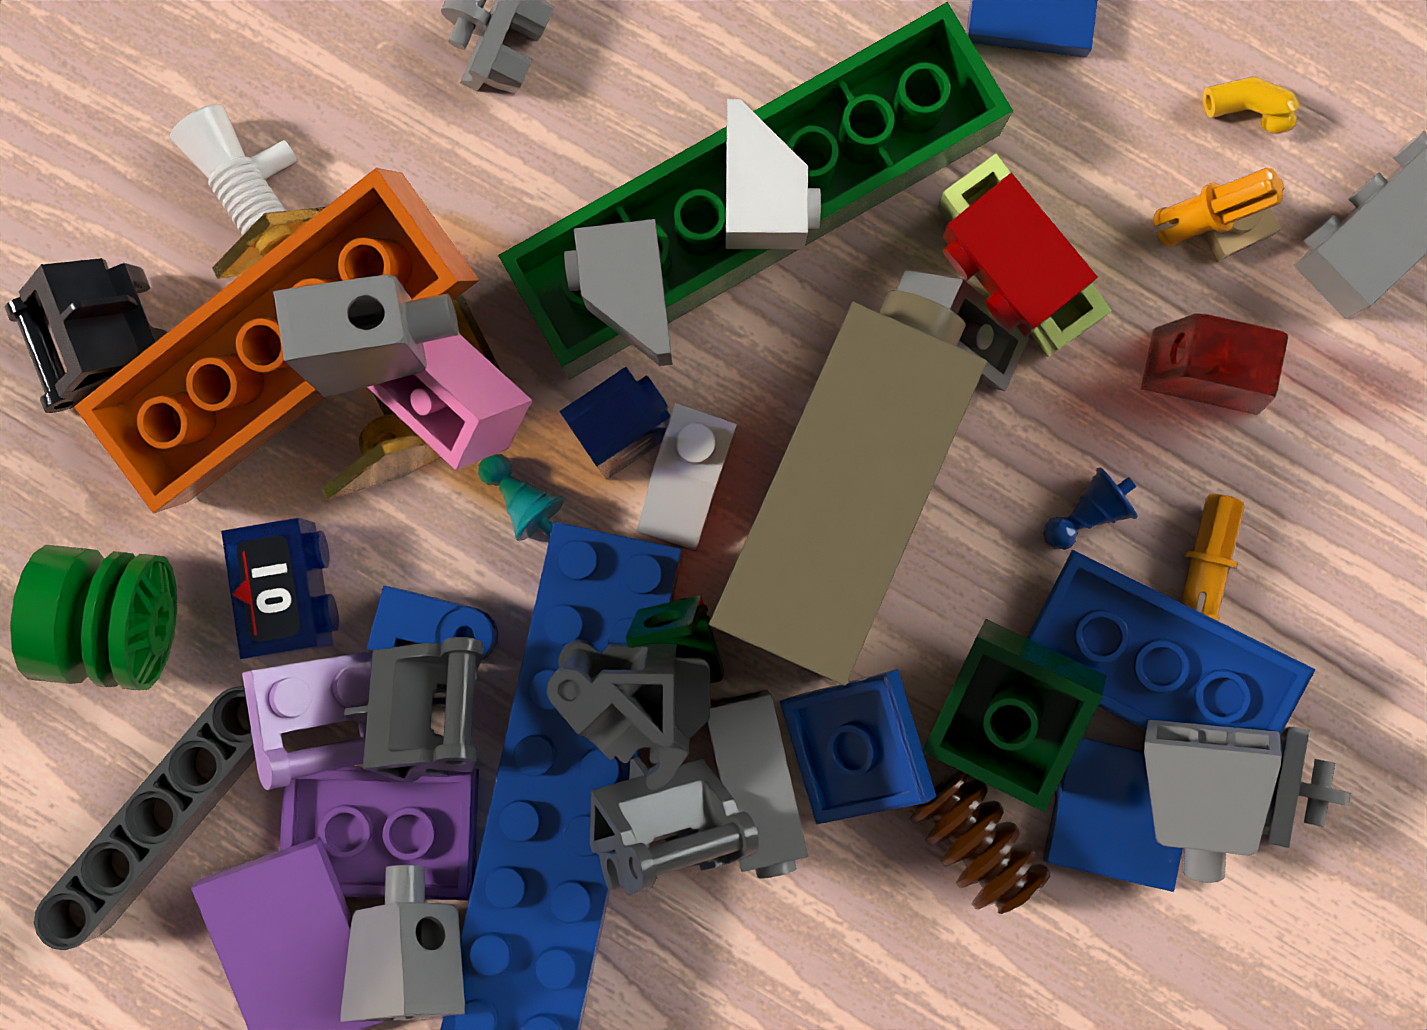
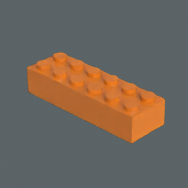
[74,168,480,514]

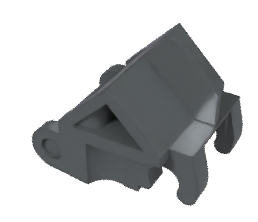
[344,637,484,783]
[547,639,710,790]
[590,757,759,895]

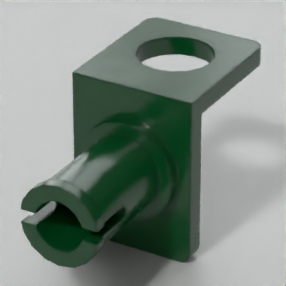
[626,595,724,684]

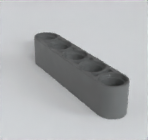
[34,686,256,950]

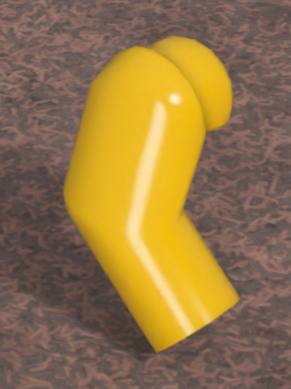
[1202,76,1300,134]

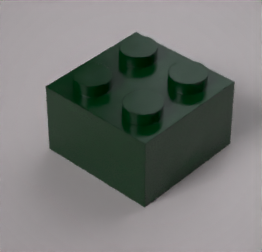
[923,619,1106,812]

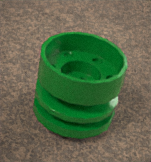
[10,545,177,691]

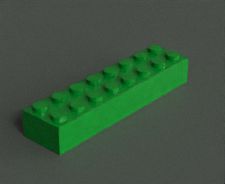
[498,2,1013,380]

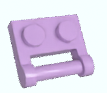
[242,651,373,790]

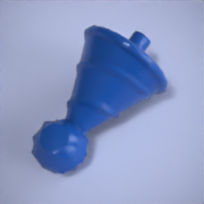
[1043,467,1138,550]

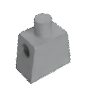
[273,274,458,397]
[1144,720,1282,883]
[340,865,465,1022]

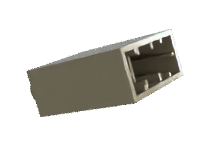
[709,290,988,686]

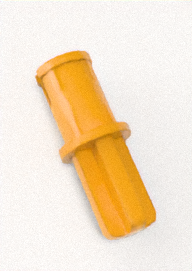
[1153,168,1285,247]
[1180,494,1245,621]

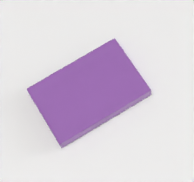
[280,765,479,901]
[191,837,384,1030]

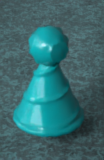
[478,454,564,541]

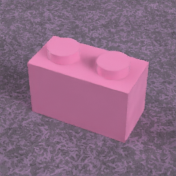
[367,333,532,470]

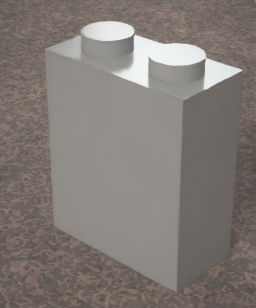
[707,690,808,879]

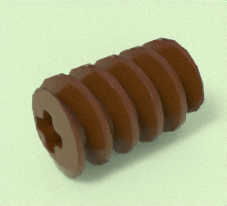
[909,770,1050,914]

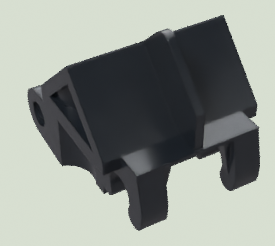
[4,258,168,413]

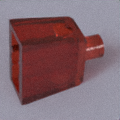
[1141,313,1288,415]

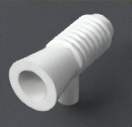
[170,105,297,248]

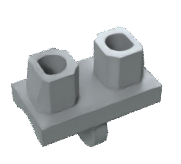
[441,0,554,94]
[1262,726,1351,848]

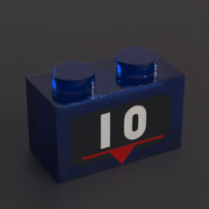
[559,367,671,480]
[221,518,339,659]

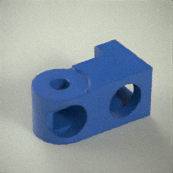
[366,586,498,660]

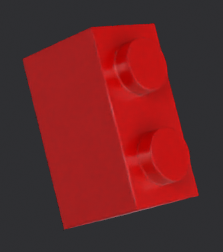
[943,172,1098,337]

